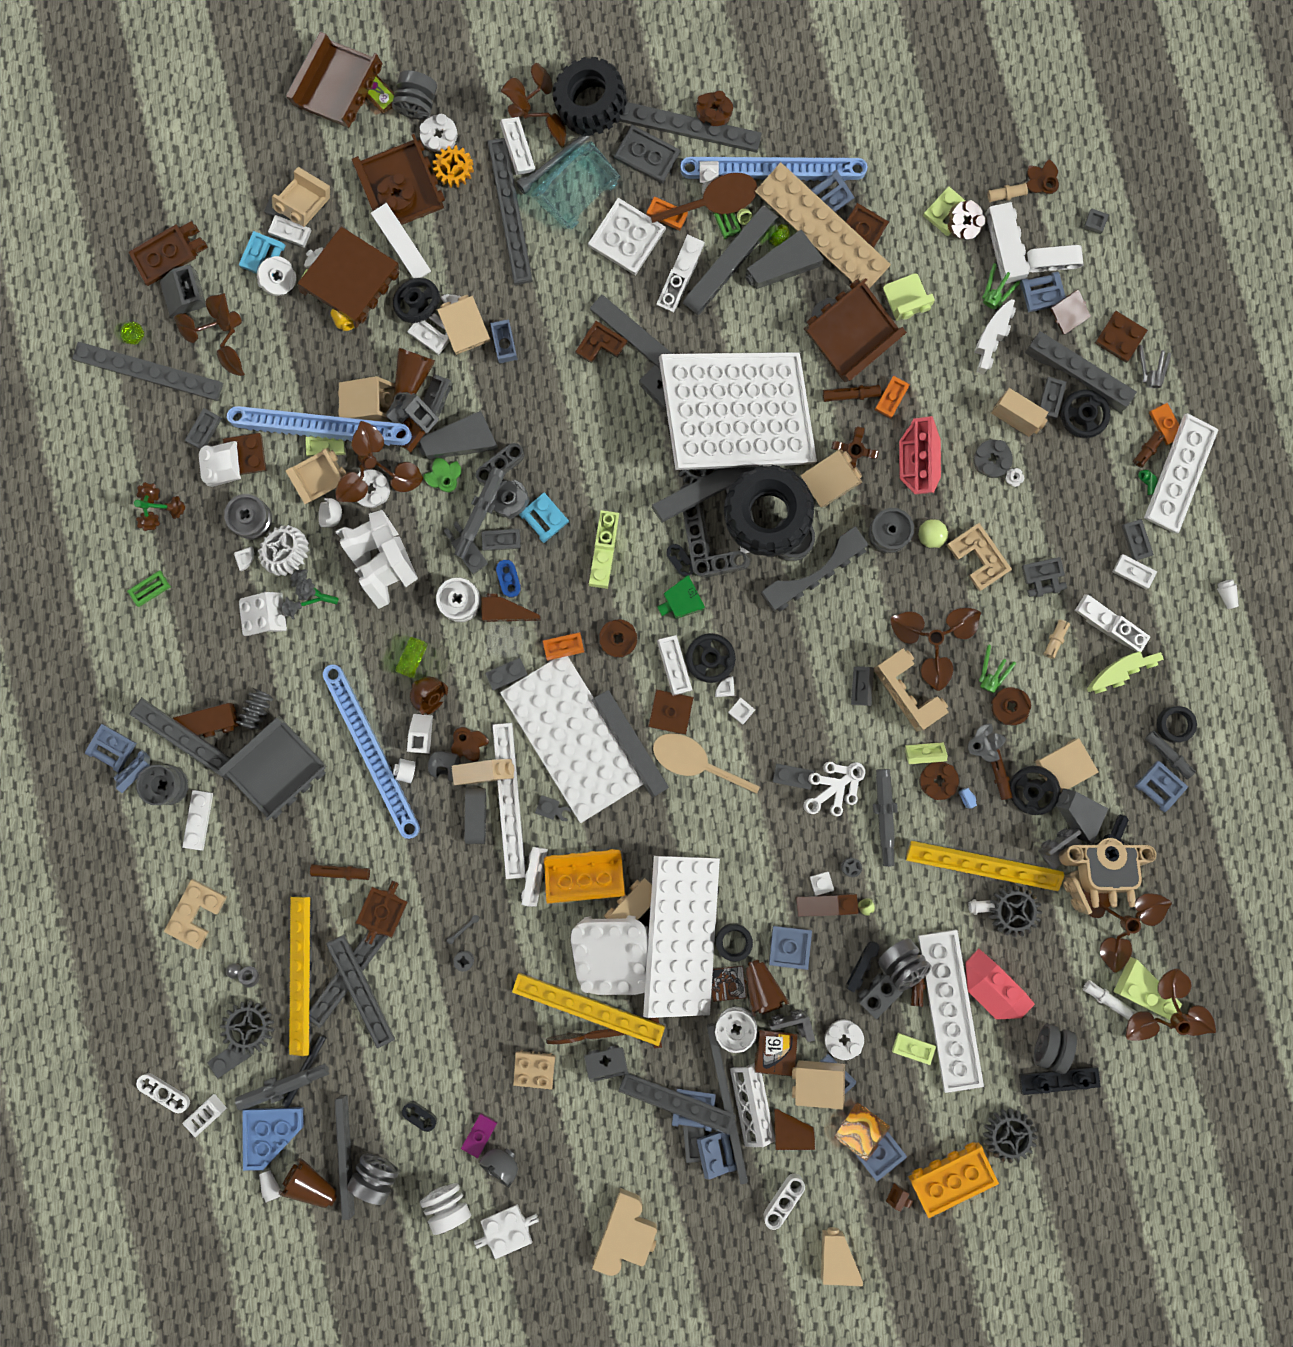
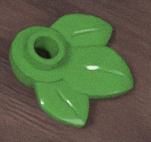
[424,458,461,492]

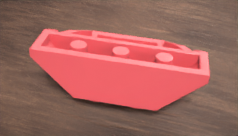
[899,416,941,495]
[965,948,1035,1019]

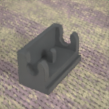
[423,374,453,418]

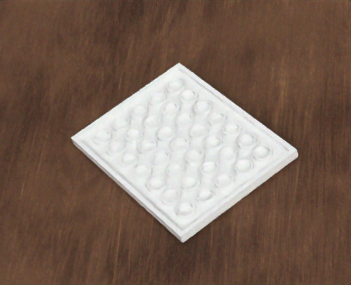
[659,353,817,470]

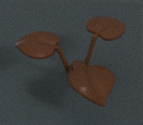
[501,63,566,148]
[174,293,245,376]
[335,421,423,502]
[891,608,981,691]
[1082,889,1172,973]
[1126,969,1216,1041]

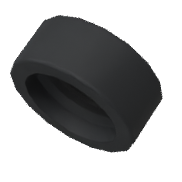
[1156,706,1197,743]
[716,924,753,962]

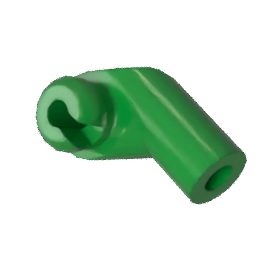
[1138,469,1158,495]

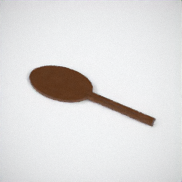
[650,173,757,223]

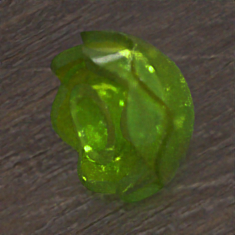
[769,224,790,246]
[120,321,144,345]

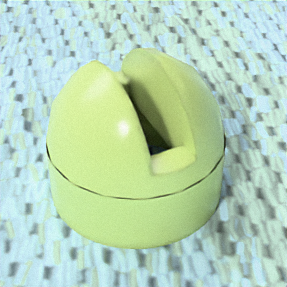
[737,208,753,225]
[858,898,875,916]

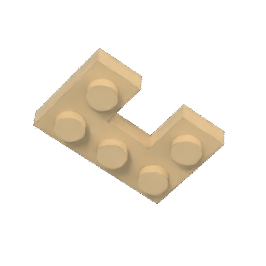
[947,523,1012,592]
[164,879,227,949]

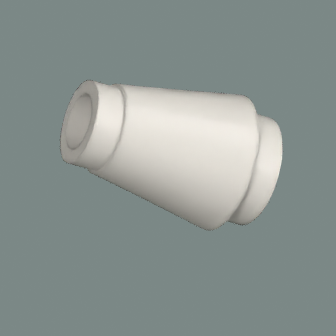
[1217,579,1239,609]
[259,1170,281,1202]

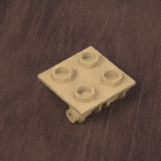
[513,1050,556,1089]

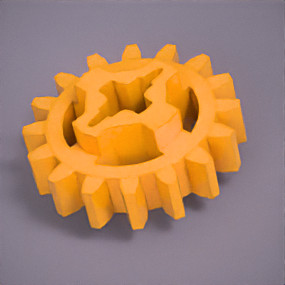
[433,145,474,188]

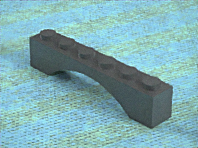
[1025,331,1137,413]
[760,526,869,612]

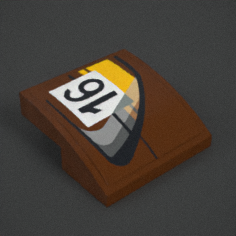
[755,1030,797,1077]

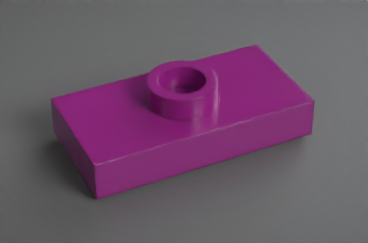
[461,1113,498,1158]

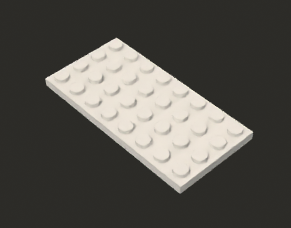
[500,656,643,823]
[643,856,720,1018]

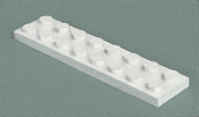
[918,929,984,1093]

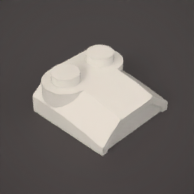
[199,441,241,487]

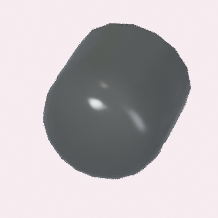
[428,751,460,782]

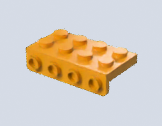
[544,849,625,904]
[908,1142,999,1219]

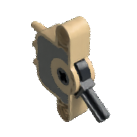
[1059,814,1156,908]

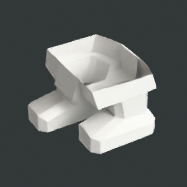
[336,510,418,609]

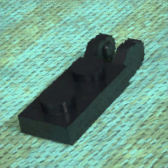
[845,941,880,992]

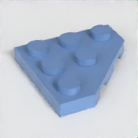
[243,1107,303,1171]

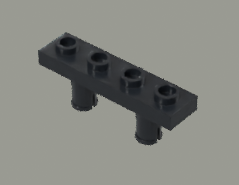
[1019,1066,1101,1095]

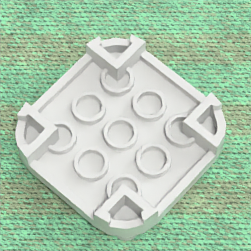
[571,915,649,995]

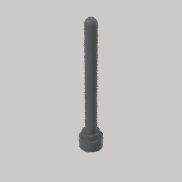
[516,133,590,194]

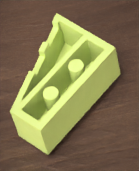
[1113,957,1182,1020]

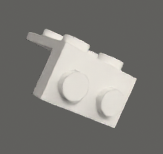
[239,592,287,636]

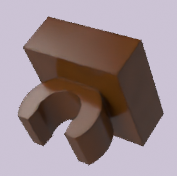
[886,1183,913,1212]

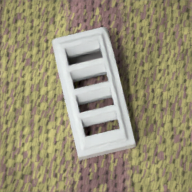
[182,1094,227,1138]

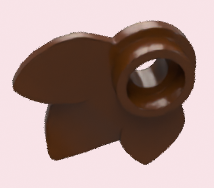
[1026,159,1059,195]
[451,727,489,762]

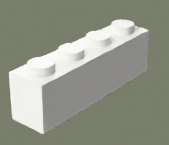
[986,202,1030,284]

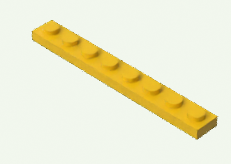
[906,841,1064,891]
[289,897,310,1056]
[512,973,666,1046]

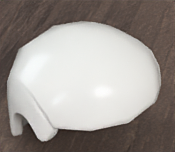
[319,498,342,527]

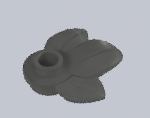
[968,723,1006,762]

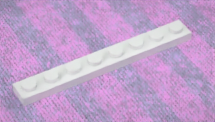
[493,723,526,879]

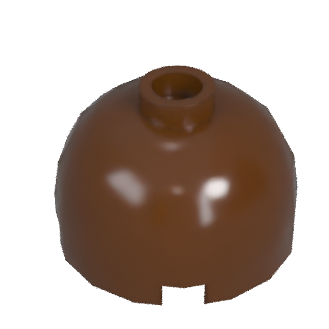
[410,676,448,715]

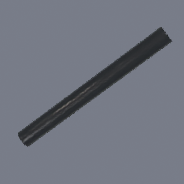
[282,1034,327,1108]

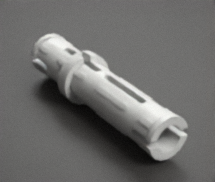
[1083,980,1137,1020]

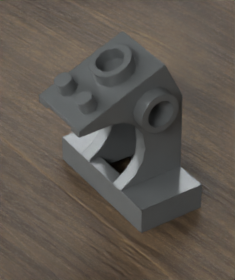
[386,392,439,433]

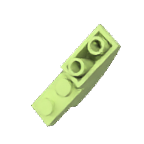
[589,510,619,589]
[1087,651,1164,694]

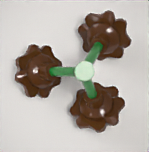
[134,482,185,531]

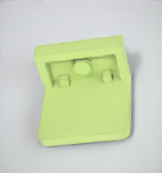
[883,274,935,321]

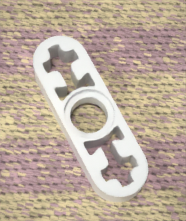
[136,1073,190,1113]

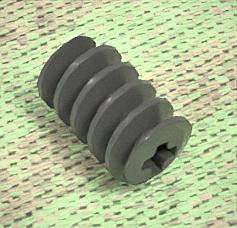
[235,687,273,730]

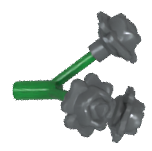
[282,569,339,620]

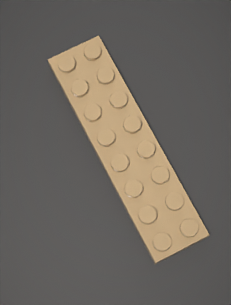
[755,162,891,289]

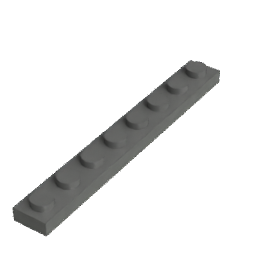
[619,102,762,153]
[72,341,223,401]

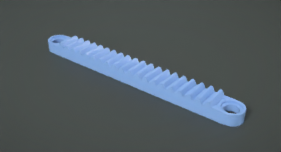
[680,157,867,181]
[227,406,412,446]
[323,665,420,839]

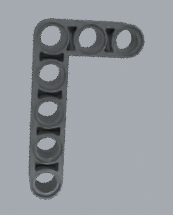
[680,484,750,578]

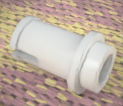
[969,899,995,915]

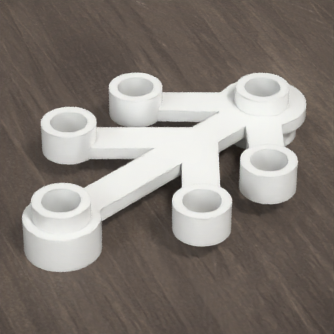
[803,762,866,816]

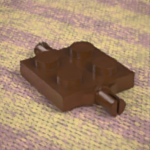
[356,881,408,945]

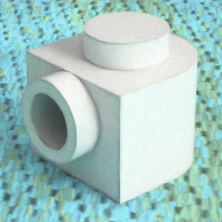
[392,758,415,783]

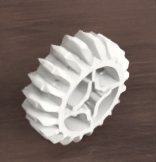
[258,525,310,576]

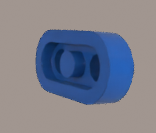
[496,560,521,598]

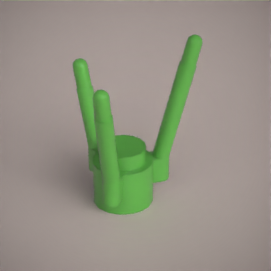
[982,263,1020,309]
[979,644,1016,693]

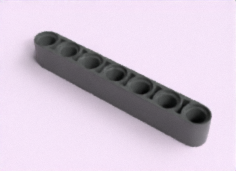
[683,205,779,315]

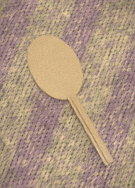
[653,734,760,794]

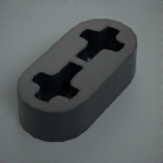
[666,544,694,577]
[402,1101,437,1132]

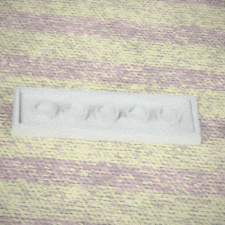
[1144,413,1218,534]

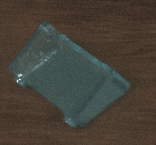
[531,141,621,229]

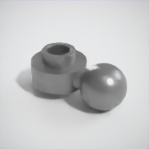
[226,963,260,988]

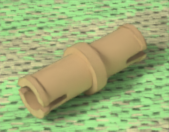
[987,183,1028,203]
[1043,620,1070,659]

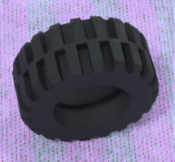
[552,57,627,136]

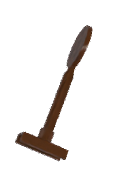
[546,1017,662,1048]

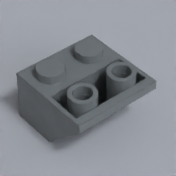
[160,264,206,317]

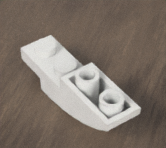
[656,234,705,312]
[974,299,1016,374]
[1075,595,1150,652]

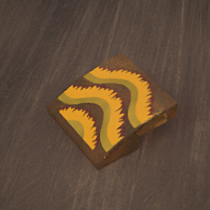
[834,1102,890,1162]

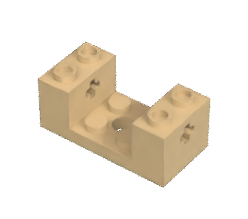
[874,648,948,732]

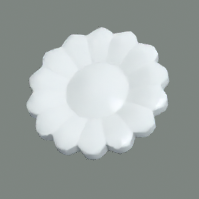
[304,247,323,268]

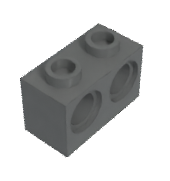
[857,973,903,1020]

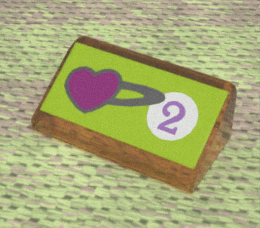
[366,75,395,114]

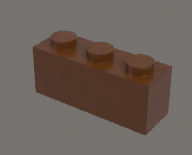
[173,703,239,738]

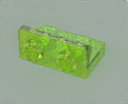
[395,637,428,679]

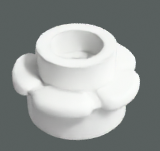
[1005,468,1024,487]

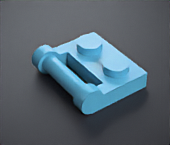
[239,231,286,277]
[519,492,569,543]

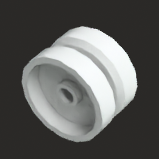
[436,578,481,622]

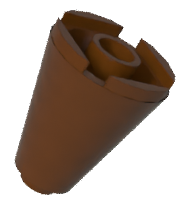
[394,348,435,395]
[746,960,789,1017]
[279,1158,337,1208]

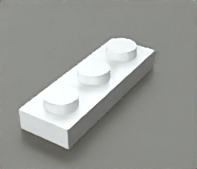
[500,117,535,175]
[657,635,692,696]
[182,790,213,850]
[521,847,548,906]

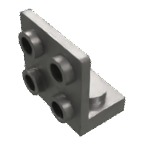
[1038,828,1082,870]
[768,1009,815,1042]

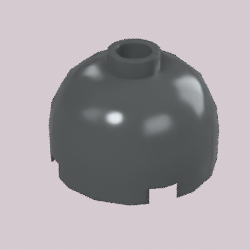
[478,1148,518,1188]

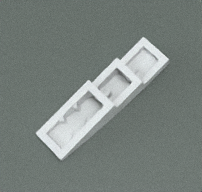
[371,203,431,279]

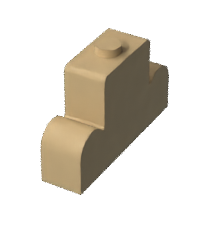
[592,1188,657,1276]

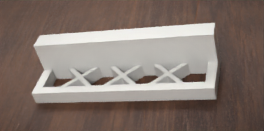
[730,1063,775,1147]

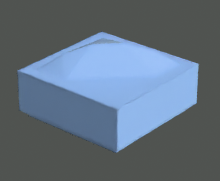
[958,788,977,808]

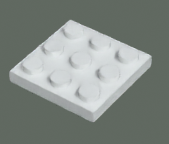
[588,198,666,276]

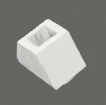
[407,714,433,754]

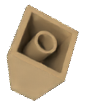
[338,376,396,423]

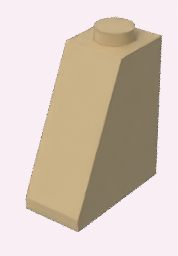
[821,1227,863,1286]

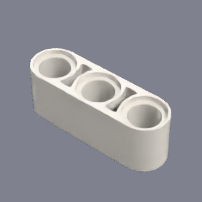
[1027,245,1084,272]
[764,1174,805,1230]

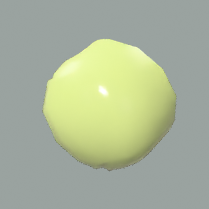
[918,519,948,548]

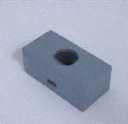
[490,319,518,363]

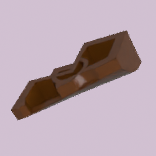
[774,1108,815,1150]

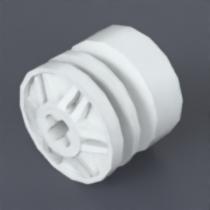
[715,1006,757,1053]
[420,1183,471,1235]

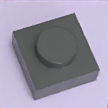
[1083,208,1109,234]

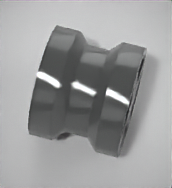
[841,857,862,877]
[453,950,474,972]

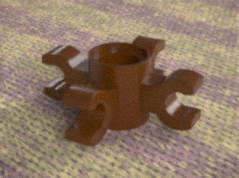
[831,426,879,468]

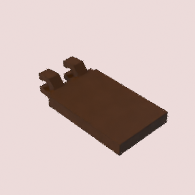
[129,221,208,286]

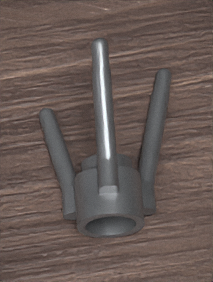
[1139,345,1171,388]

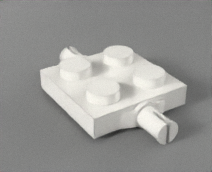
[474,1204,539,1259]

